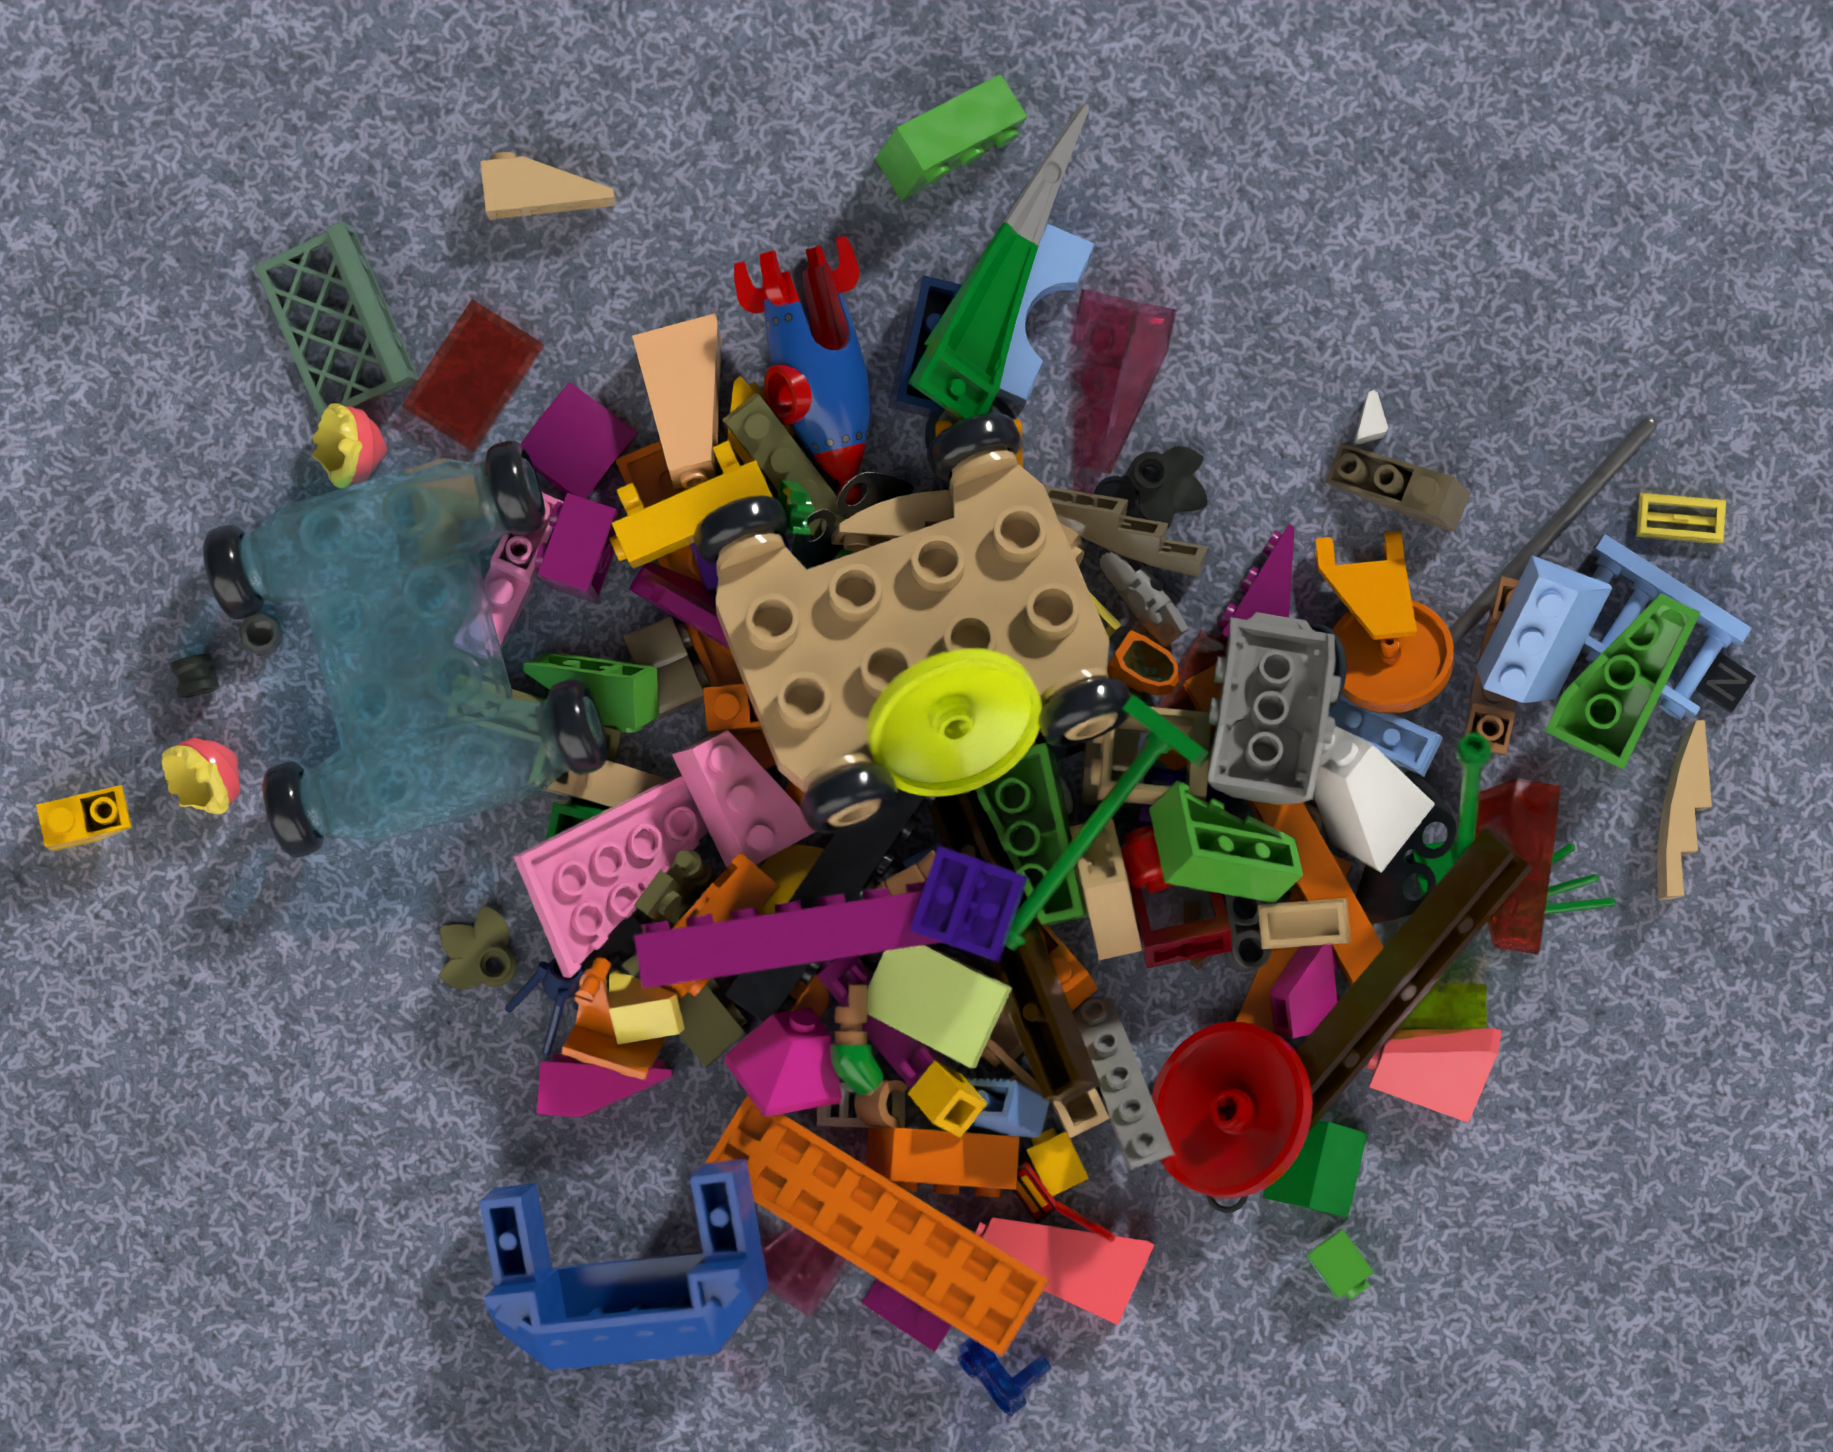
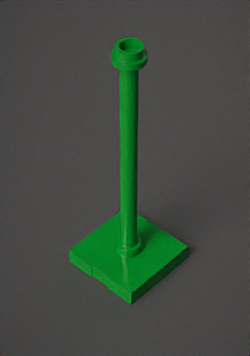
[1005,695,1210,951]
[1412,733,1513,922]

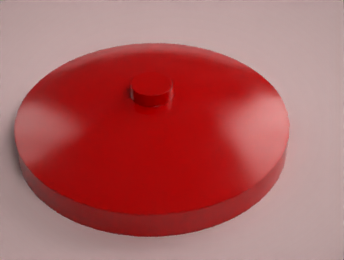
[1151,1021,1312,1199]

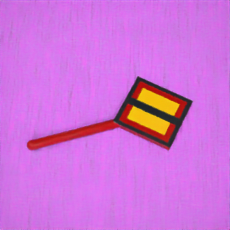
[1013,1162,1116,1242]

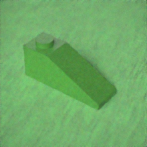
[523,652,659,733]

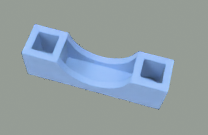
[997,224,1095,406]

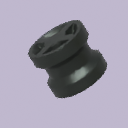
[169,653,220,699]

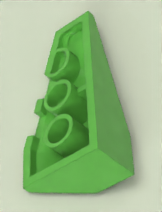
[1544,593,1701,770]

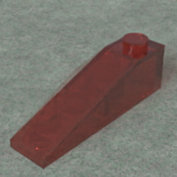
[1475,778,1560,955]

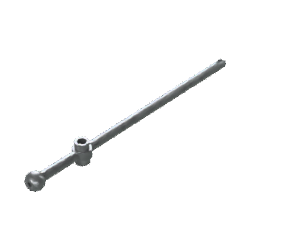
[1312,417,1657,801]

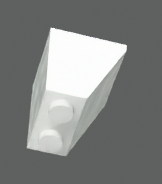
[1313,726,1435,873]

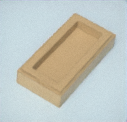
[1258,898,1351,949]

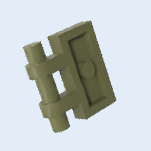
[634,850,716,929]

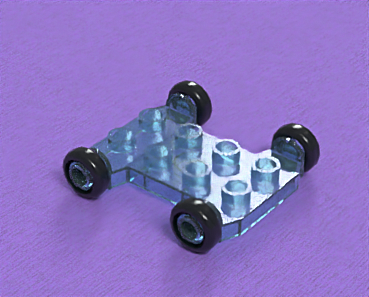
[203,440,608,858]

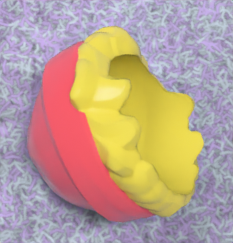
[312,403,387,489]
[161,738,240,814]

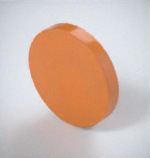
[1332,600,1454,713]

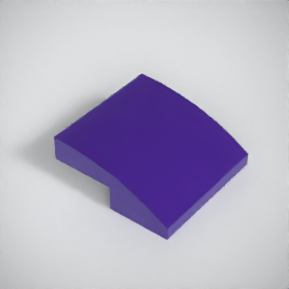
[909,846,1028,962]

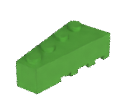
[975,743,1089,926]

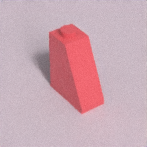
[1366,1028,1502,1123]

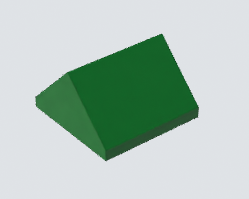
[1262,1120,1367,1219]

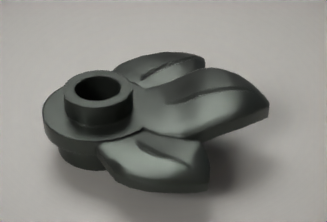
[1129,446,1208,529]

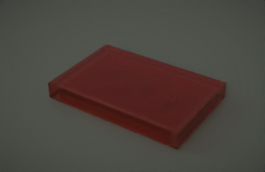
[402,299,545,454]

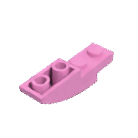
[454,493,563,664]

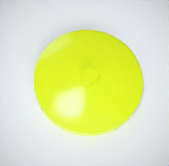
[866,649,1042,797]

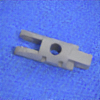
[1099,551,1188,646]

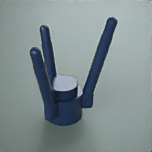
[505,958,586,1056]

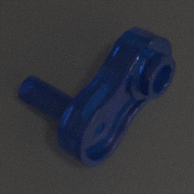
[958,1337,1052,1416]

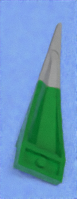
[908,104,1089,421]

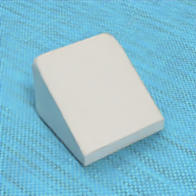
[1353,390,1388,446]

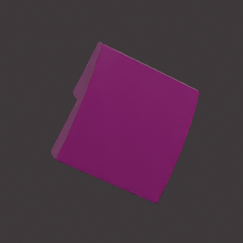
[520,382,638,499]

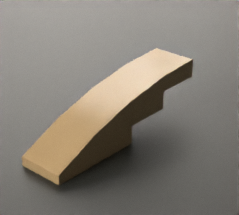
[1657,720,1712,900]

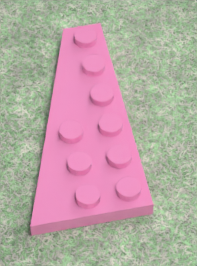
[513,773,709,977]

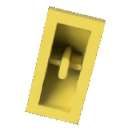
[609,969,685,1044]

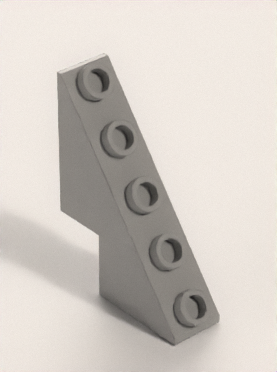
[1072,997,1174,1170]

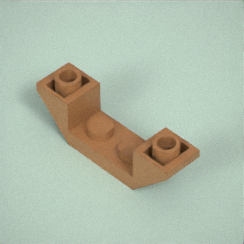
[1464,576,1519,755]

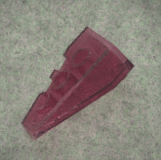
[1073,289,1177,474]

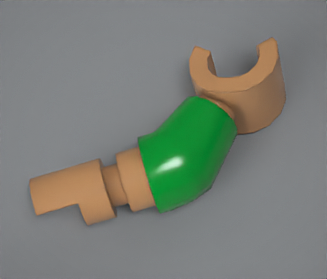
[830,985,908,1128]

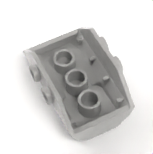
[1207,612,1341,805]

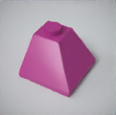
[724,1007,842,1117]

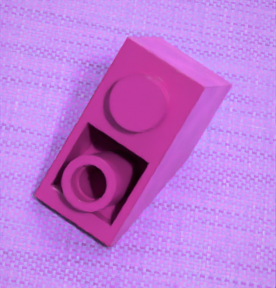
[1270,944,1340,1038]

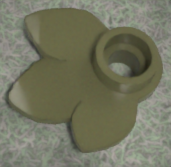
[439,906,517,990]

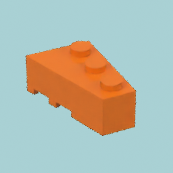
[660,852,780,1002]
[866,1127,1019,1198]

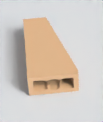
[632,313,722,489]

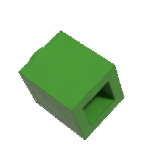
[1305,1229,1374,1300]

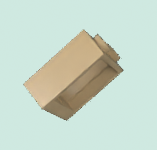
[1090,707,1211,805]
[1070,818,1142,960]

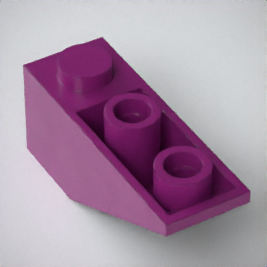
[1217,524,1294,643]

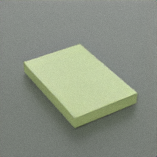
[867,944,1012,1068]

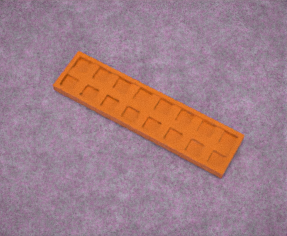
[704,1094,1050,1357]

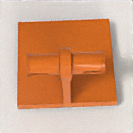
[562,958,668,1080]

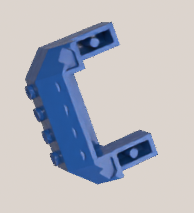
[479,1159,769,1370]

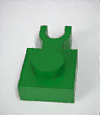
[777,480,815,535]

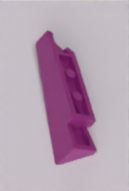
[629,562,730,650]

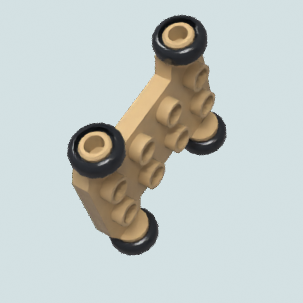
[693,413,1131,833]

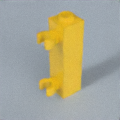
[609,441,772,569]

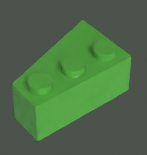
[875,74,1028,201]
[1149,781,1303,903]

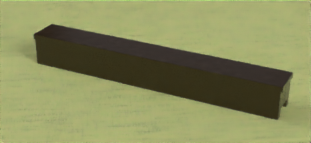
[927,789,1101,1104]
[1296,826,1533,1132]

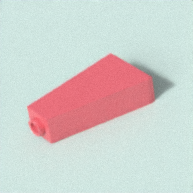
[975,1217,1155,1325]

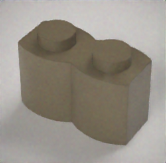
[623,616,710,719]

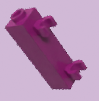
[817,955,950,1090]

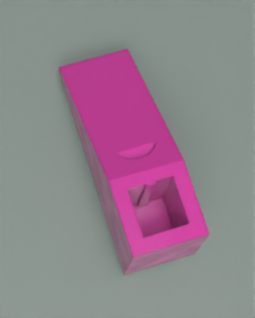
[537,1054,674,1118]

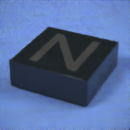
[1695,652,1756,713]

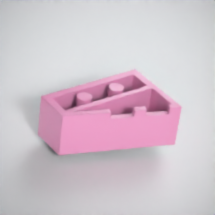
[672,730,816,868]

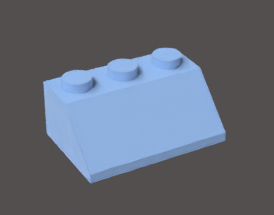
[1476,555,1612,703]

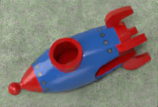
[734,236,871,506]

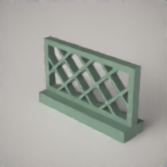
[254,221,420,420]

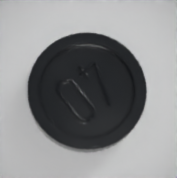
[1094,476,1137,516]

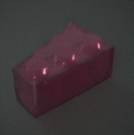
[762,1225,852,1319]

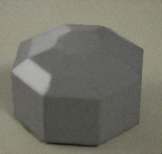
[239,612,283,656]

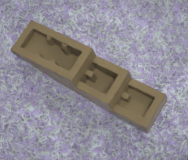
[1044,486,1209,577]

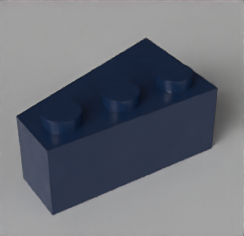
[888,275,962,417]

